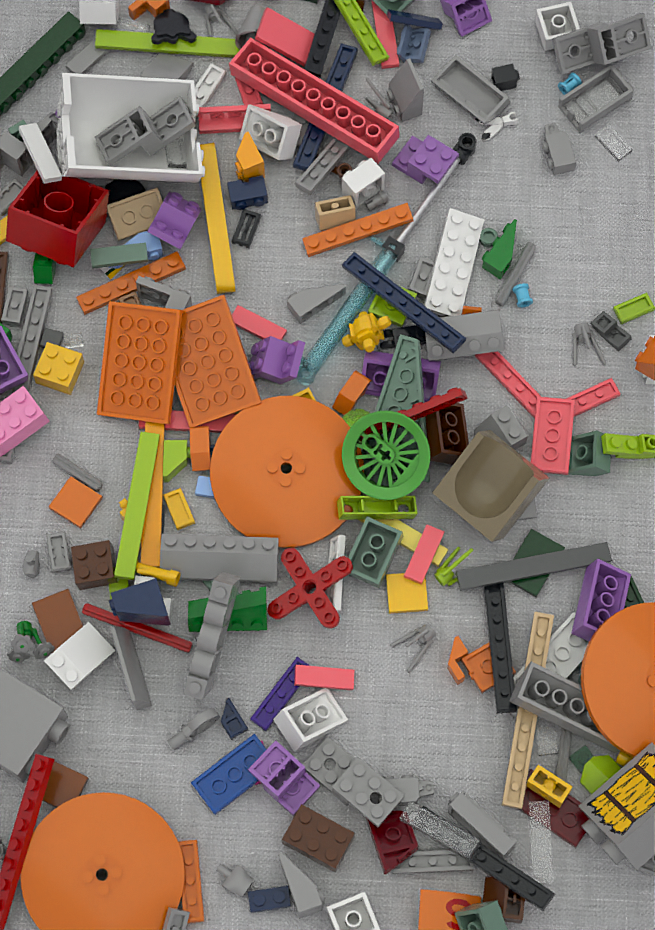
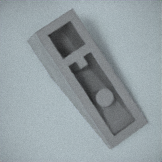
[287,284,346,324]

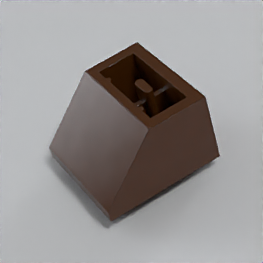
[482,877,525,924]

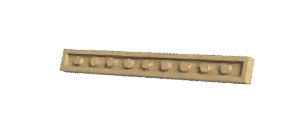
[501,612,554,809]

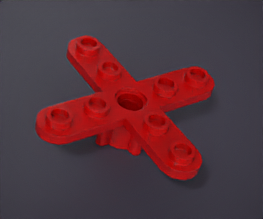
[267,548,353,629]

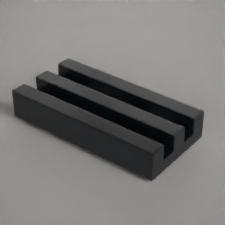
[232,209,261,249]

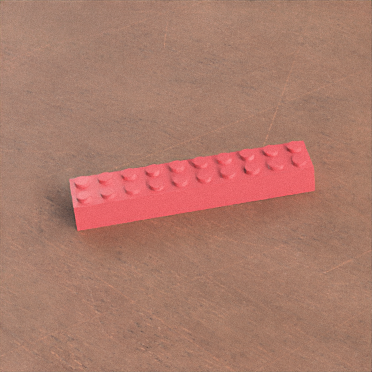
[229,37,399,164]

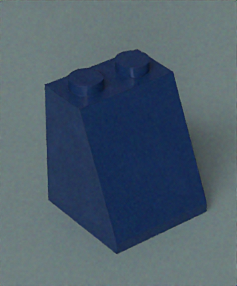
[109,578,171,626]

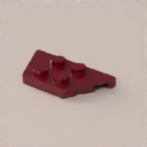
[365,810,418,875]

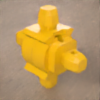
[342,311,391,353]

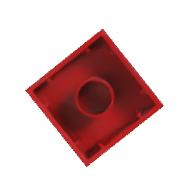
[6,170,109,268]

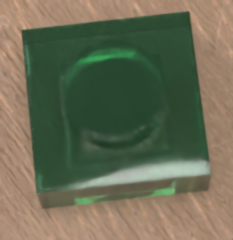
[569,745,593,774]

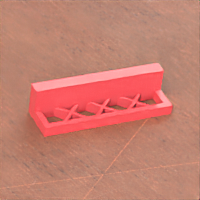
[198,104,271,134]

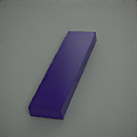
[250,657,310,731]

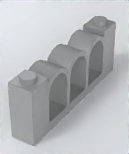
[183,572,241,700]

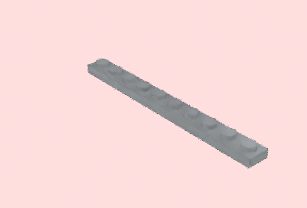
[0,285,53,463]

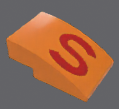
[418,889,481,930]

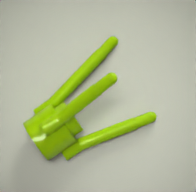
[434,547,473,587]

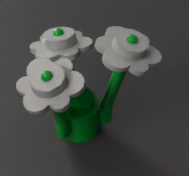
[7,621,55,663]

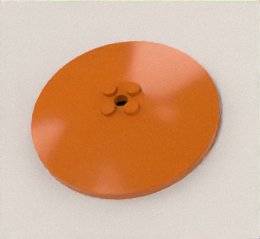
[210,396,364,548]
[581,602,655,757]
[21,792,185,930]

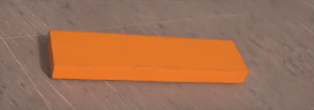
[178,840,204,924]

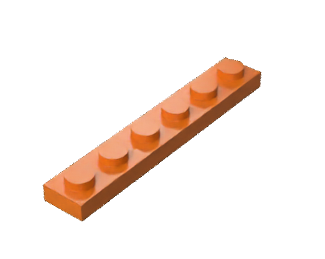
[302,203,414,257]
[76,251,186,315]

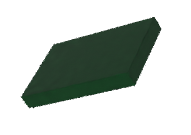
[510,529,565,597]

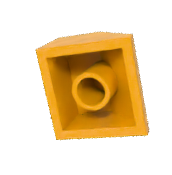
[235,131,265,183]

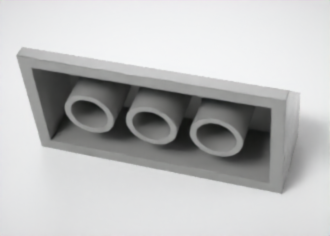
[425,310,505,361]

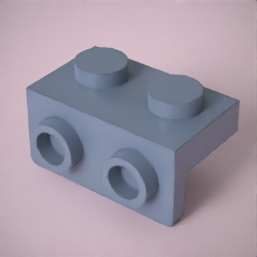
[397,24,431,63]

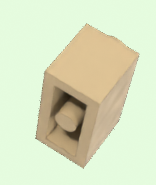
[315,195,356,231]

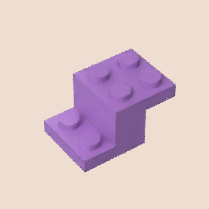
[440,0,492,37]
[392,135,459,184]
[147,191,202,249]
[249,336,305,385]
[248,740,321,816]

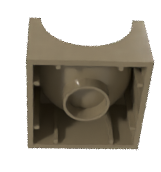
[432,430,550,542]

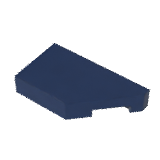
[221,698,248,740]

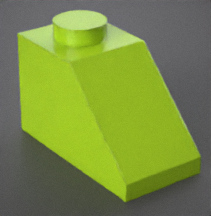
[163,440,191,483]

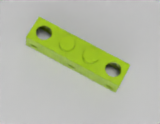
[337,496,418,520]

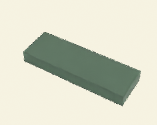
[90,243,148,269]

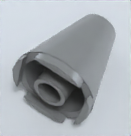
[235,5,269,50]

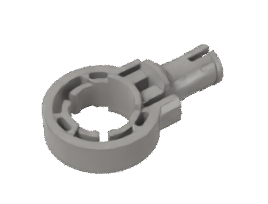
[167,708,220,750]

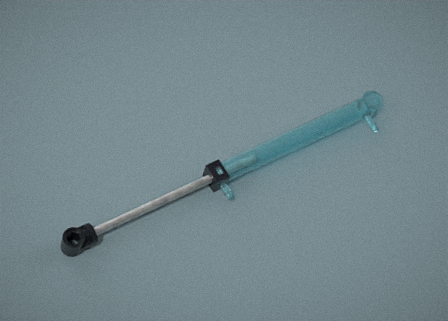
[297,133,476,385]

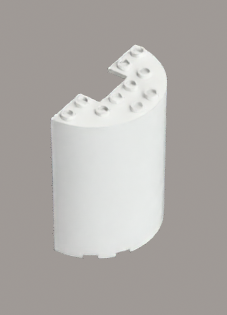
[57,73,205,183]

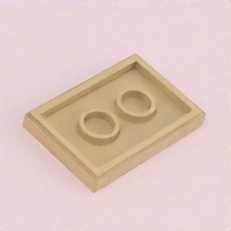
[107,187,163,241]

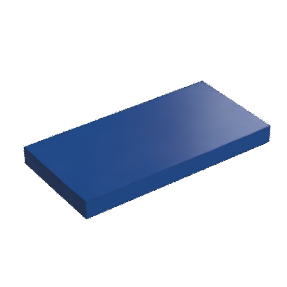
[191,734,267,815]

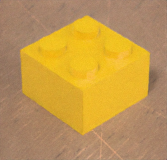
[33,342,84,395]

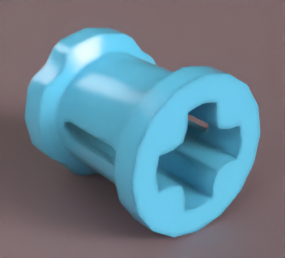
[558,73,582,95]
[512,283,533,308]

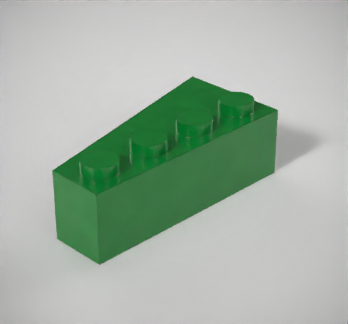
[188,586,267,632]

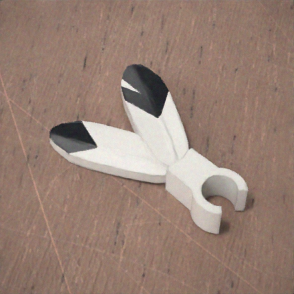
[475,112,518,141]

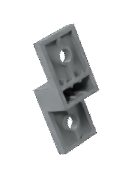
[552,13,652,74]
[95,97,196,166]
[0,116,56,176]
[136,276,192,310]
[303,736,404,827]

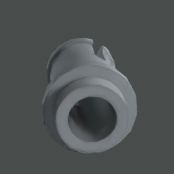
[364,191,389,211]

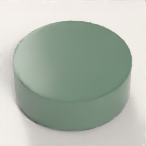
[479,228,498,247]

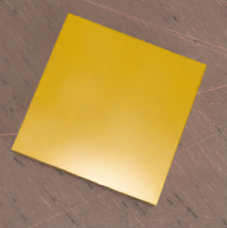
[386,573,428,614]

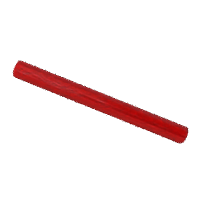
[82,603,193,653]

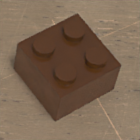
[71,540,118,590]

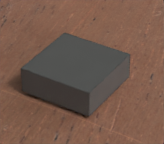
[40,328,64,348]

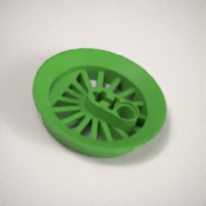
[342,410,430,500]

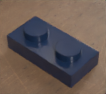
[248,886,291,913]

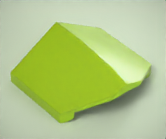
[580,755,621,795]

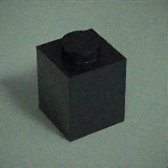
[491,63,520,91]

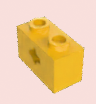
[526,764,572,808]

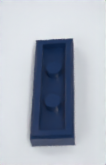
[387,9,443,30]

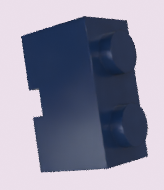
[227,175,268,210]

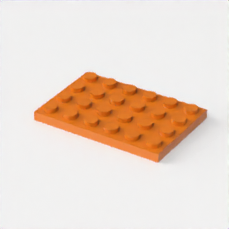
[175,295,261,427]
[97,301,183,424]

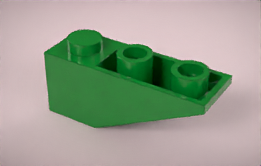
[482,219,517,279]
[33,253,56,284]

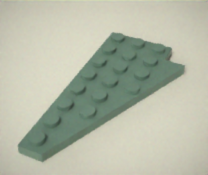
[362,334,430,496]

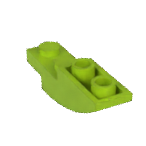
[601,433,655,459]

